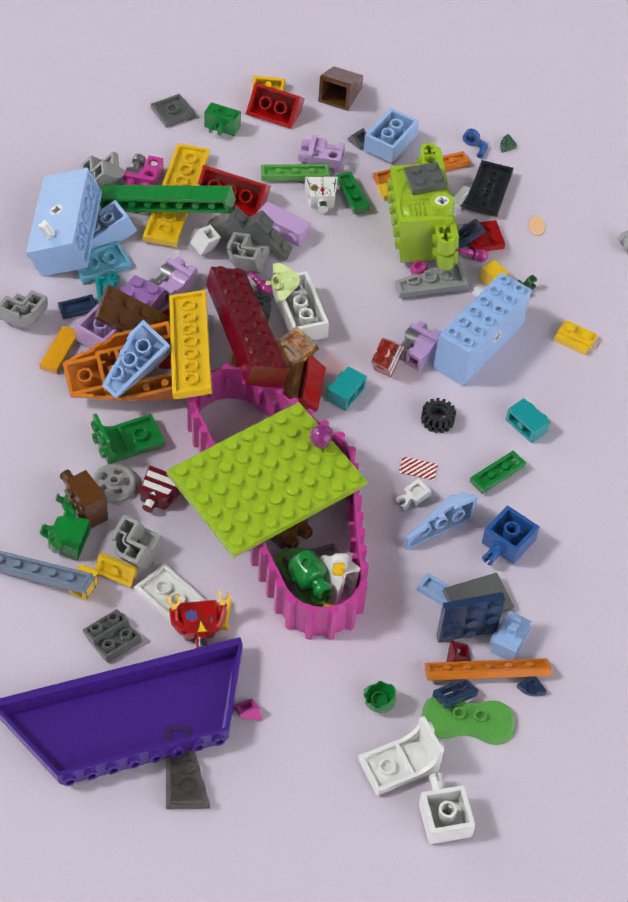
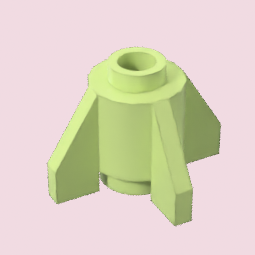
[266,263,300,300]

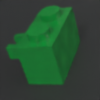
[204,102,241,136]

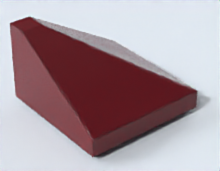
[446,640,471,662]

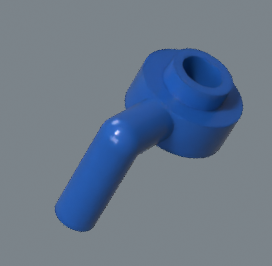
[463,128,488,159]

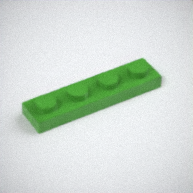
[261,164,329,181]

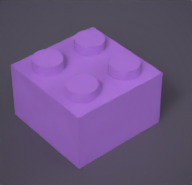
[121,275,166,311]

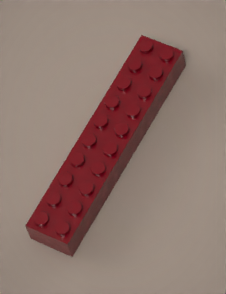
[206,266,288,388]

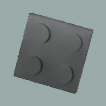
[404,162,447,195]

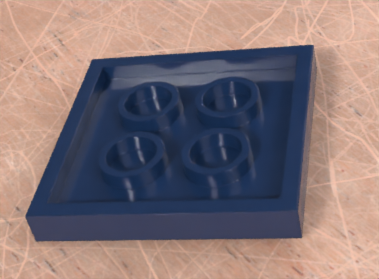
[436,592,505,643]

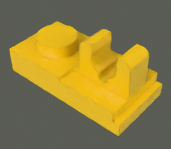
[95,552,138,588]

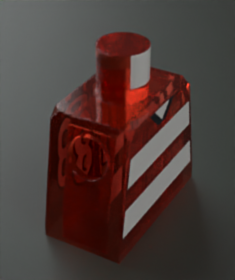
[371,338,405,378]

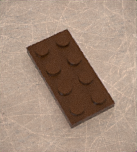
[94,285,170,332]

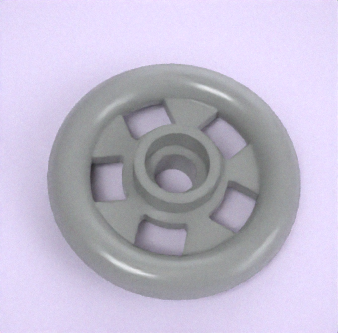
[92,464,138,503]

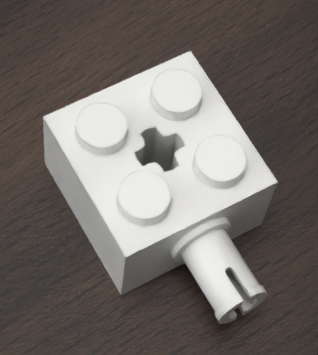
[419,773,475,844]

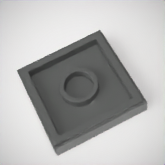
[151,94,195,128]

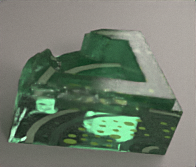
[500,134,517,153]

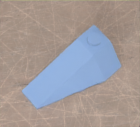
[91,200,137,249]
[102,320,171,399]
[404,492,477,550]

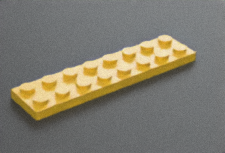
[143,143,210,248]
[169,290,212,399]

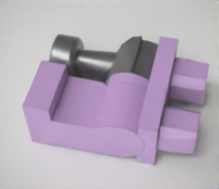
[149,256,198,304]
[392,320,441,371]

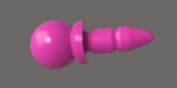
[458,248,488,262]
[249,272,273,296]

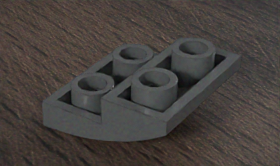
[83,609,142,663]

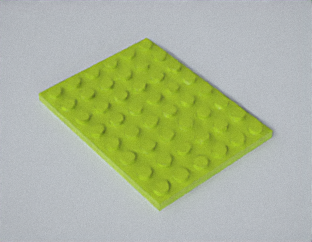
[167,402,367,558]

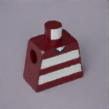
[140,465,181,513]

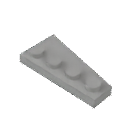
[395,259,468,298]

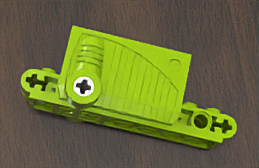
[387,143,459,270]

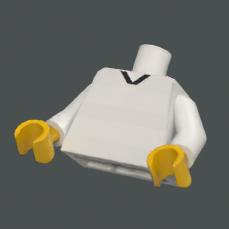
[320,553,360,607]

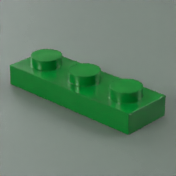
[335,171,370,214]
[470,450,526,494]

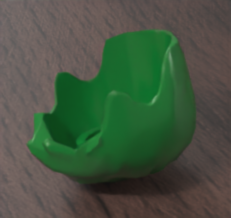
[363,681,397,713]

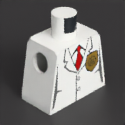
[304,177,338,213]

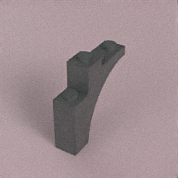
[206,206,293,262]

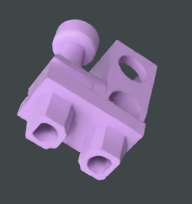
[298,135,345,173]

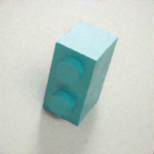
[326,366,367,411]
[506,398,550,443]

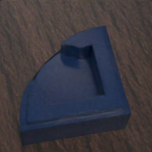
[517,676,547,697]

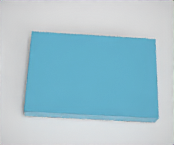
[75,241,132,284]

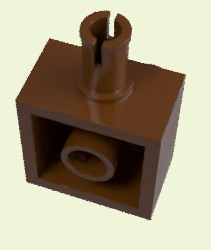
[60,469,108,529]

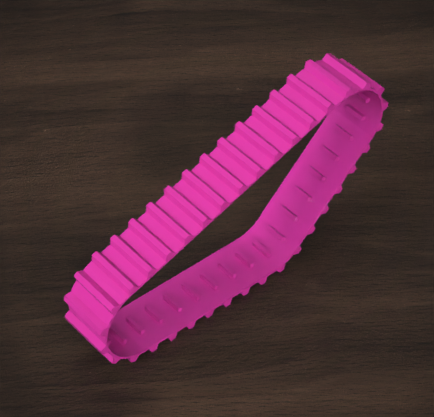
[187,363,369,640]

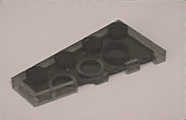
[166,726,210,809]

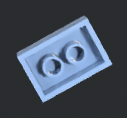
[364,108,419,163]

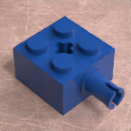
[482,505,540,566]

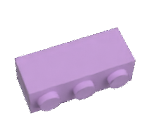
[257,201,311,247]

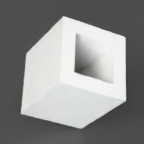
[191,225,221,256]

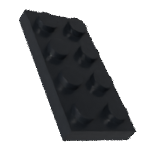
[464,160,514,217]

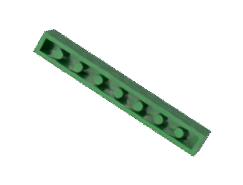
[100,185,236,214]

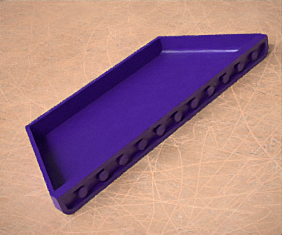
[0,637,243,786]

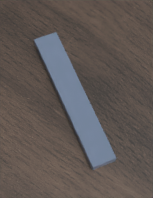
[0,551,94,594]

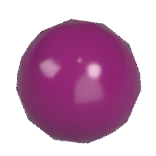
[309,424,334,449]

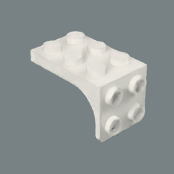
[358,716,444,796]

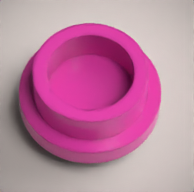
[410,260,428,275]

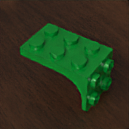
[91,413,166,464]

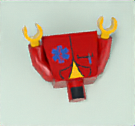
[166,590,231,648]

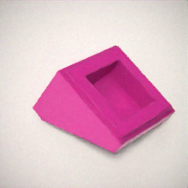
[233,698,262,721]

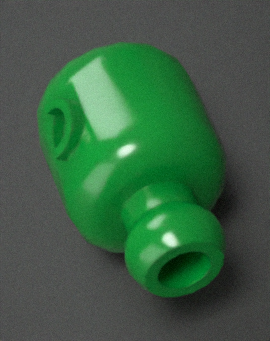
[288,550,332,599]

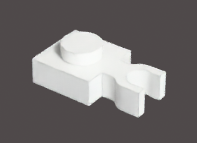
[395,478,431,511]

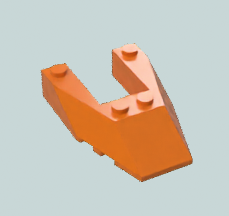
[63,321,174,401]

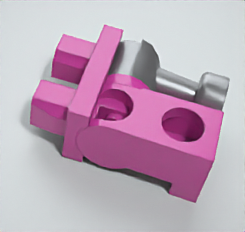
[123,154,164,185]

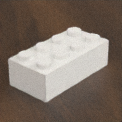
[272,271,329,345]

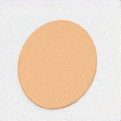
[528,216,545,236]

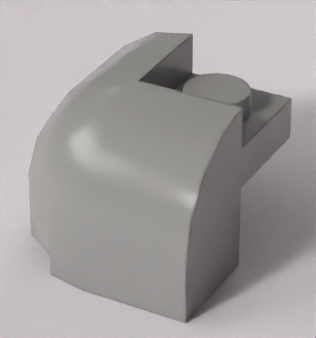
[81,151,125,189]
[227,232,270,273]
[0,290,48,327]
[111,515,164,570]

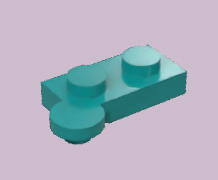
[95,273,120,303]

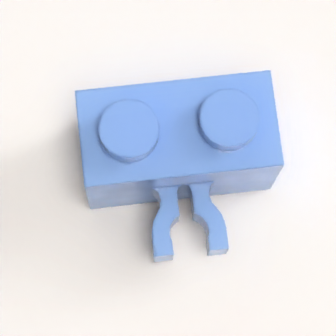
[490,611,532,660]

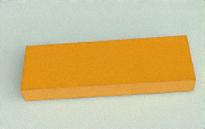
[39,326,76,374]

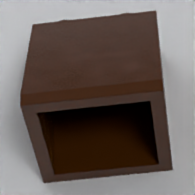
[318,66,363,111]

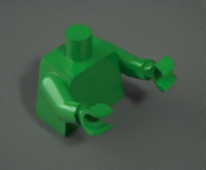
[40,493,91,561]

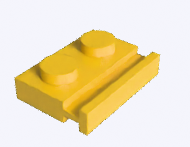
[553,320,598,356]

